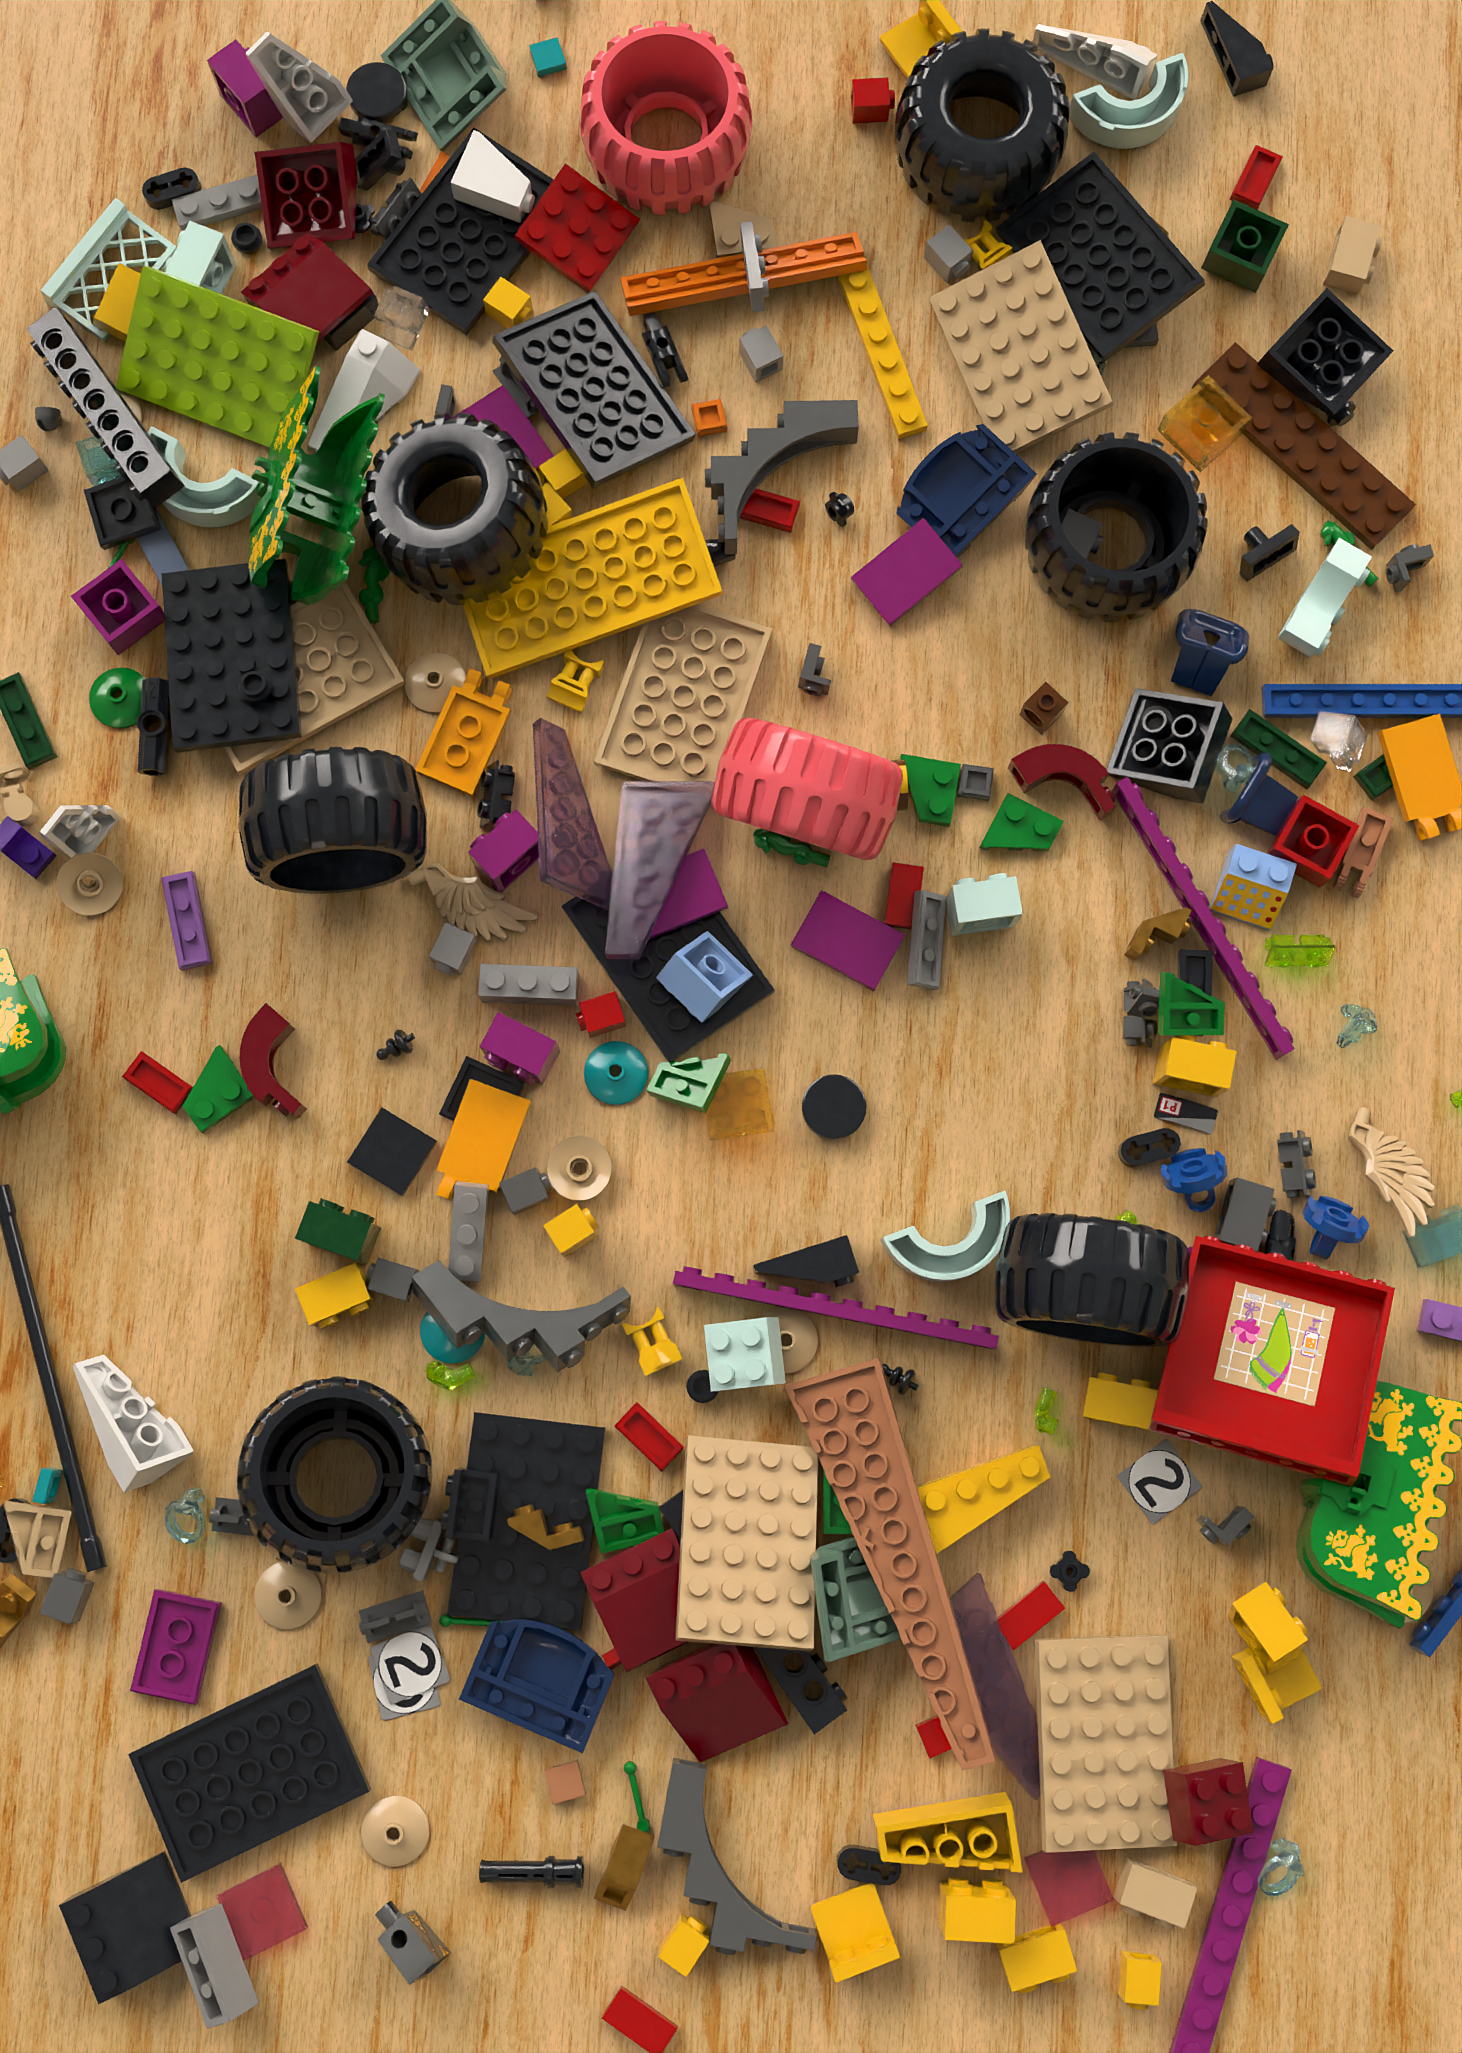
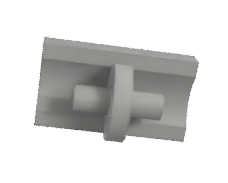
[399,1518,459,1582]

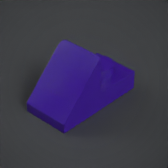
[0,816,57,879]

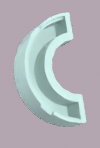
[1069,53,1188,149]
[148,426,261,527]
[1277,538,1372,658]
[880,1191,1010,1282]

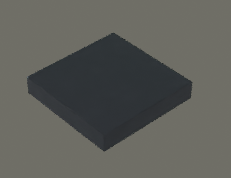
[84,476,162,550]
[439,1056,525,1121]
[347,1107,438,1196]

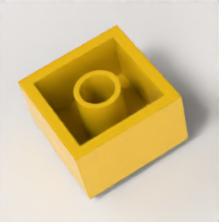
[1153,1035,1237,1097]
[1228,1582,1308,1676]
[938,1876,1016,1944]

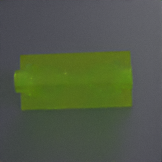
[1264,934,1335,968]

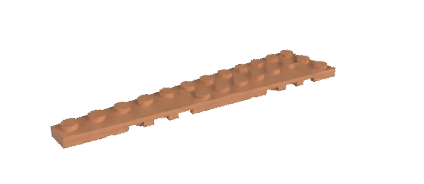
[784,1358,997,1771]

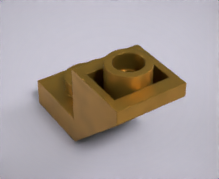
[1124,907,1192,960]
[507,1504,585,1550]
[0,1573,37,1648]
[594,1824,655,1911]

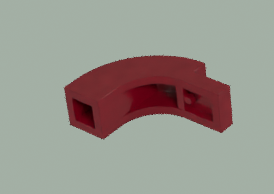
[1008,744,1116,820]
[239,1003,307,1118]

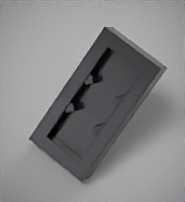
[355,128,406,191]
[1239,524,1300,582]

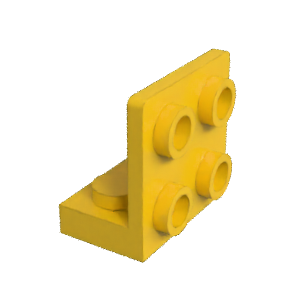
[880,0,962,78]
[1231,1647,1322,1724]
[810,1883,901,1983]

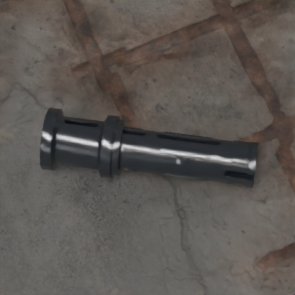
[479,1856,584,1889]

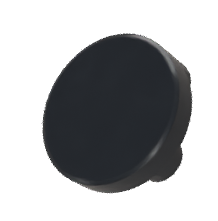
[346,62,408,122]
[802,1074,867,1140]

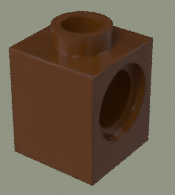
[1019,681,1069,735]

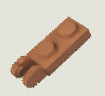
[1333,806,1393,898]

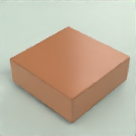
[544,1760,586,1804]

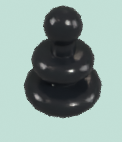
[376,1029,415,1060]
[882,1364,919,1395]

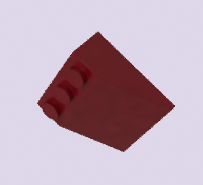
[254,142,357,248]
[241,233,374,344]
[580,1528,689,1673]
[646,1643,788,1763]

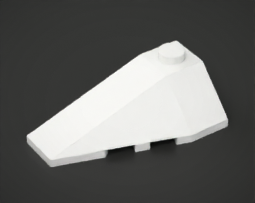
[1032,24,1158,100]
[245,31,353,143]
[308,329,421,451]
[40,805,121,858]
[73,1355,194,1493]

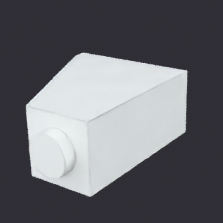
[451,130,535,223]

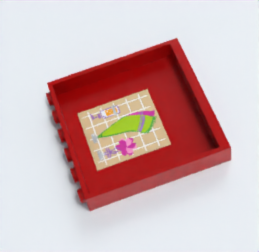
[1148,1236,1395,1487]

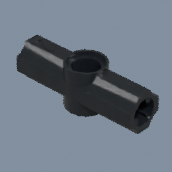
[137,677,172,776]

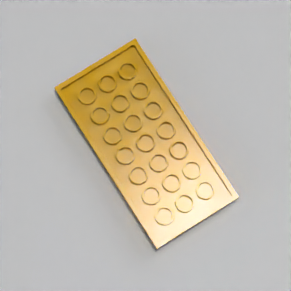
[463,477,724,679]

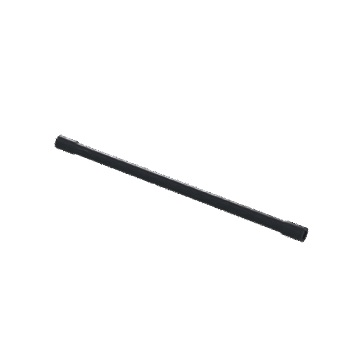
[0,1184,107,1572]

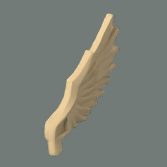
[408,863,538,942]
[1348,1107,1435,1238]

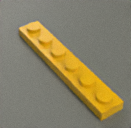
[838,265,928,439]

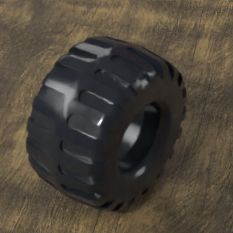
[895,28,1070,222]
[361,413,548,606]
[1025,432,1208,622]
[238,747,427,894]
[995,1213,1189,1347]
[237,1376,433,1574]

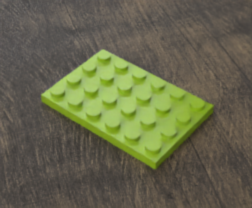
[115,266,319,448]

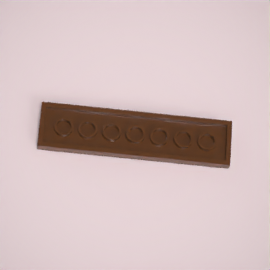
[1192,342,1416,550]

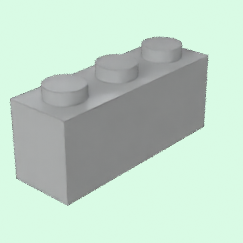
[478,964,579,1006]
[170,1903,259,2029]

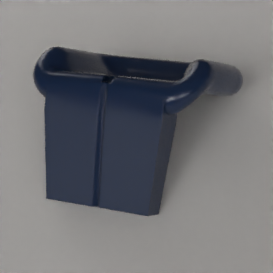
[1171,609,1250,696]
[1220,753,1298,836]

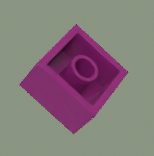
[207,39,284,137]
[71,559,165,655]
[468,809,547,893]
[479,1012,560,1086]

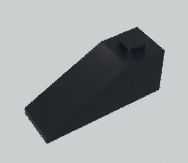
[1200,1,1274,97]
[753,1235,859,1287]

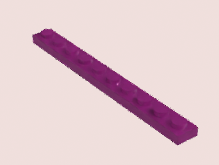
[1112,777,1295,1060]
[673,1266,999,1350]
[1169,1756,1292,2053]

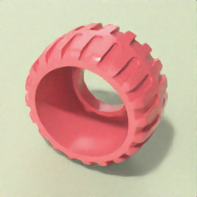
[579,21,752,215]
[711,718,903,860]

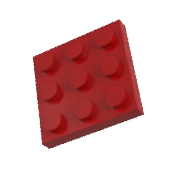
[514,163,640,294]

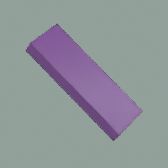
[161,871,213,971]

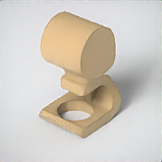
[0,762,40,826]

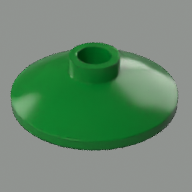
[89,667,145,729]

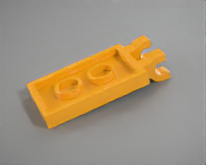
[415,668,513,797]
[1377,714,1462,842]
[436,1079,532,1199]

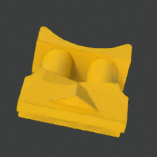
[964,220,1014,271]
[546,650,604,713]
[622,1307,683,1376]

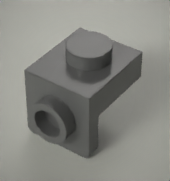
[1385,544,1434,592]
[1197,1506,1254,1546]

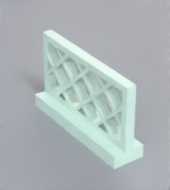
[41,197,177,342]

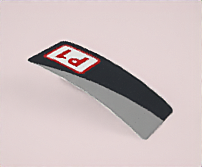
[1154,1093,1218,1134]

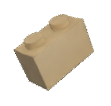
[1323,216,1382,294]
[1114,1856,1198,1930]

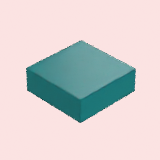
[529,37,567,77]
[32,1467,63,1504]

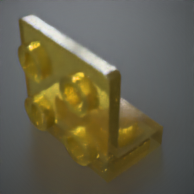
[706,1068,775,1141]

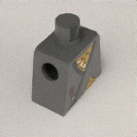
[375,1901,451,1985]

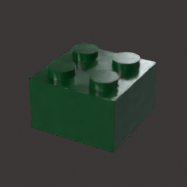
[1201,199,1289,293]
[295,1198,381,1264]

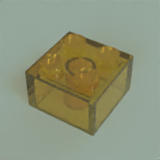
[1157,375,1252,472]

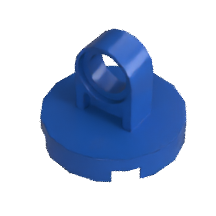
[1161,1148,1227,1212]
[1302,1196,1369,1260]

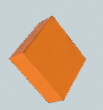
[691,399,727,437]

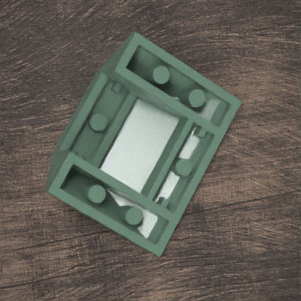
[381,0,507,151]
[810,1537,901,1662]

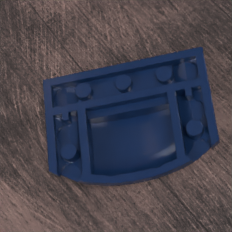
[896,424,1037,558]
[459,1619,615,1753]

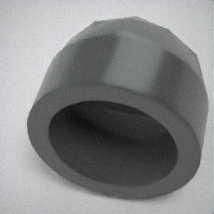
[35,407,61,431]

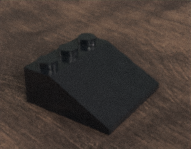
[1257,288,1394,417]
[1106,688,1233,804]
[59,1851,191,2005]

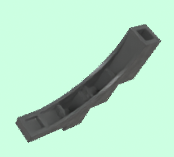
[705,400,859,555]
[412,1260,631,1373]
[657,1758,817,1955]

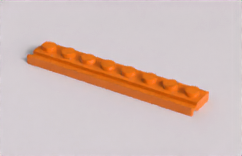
[620,232,867,316]

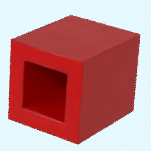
[850,77,895,124]
[575,991,626,1038]

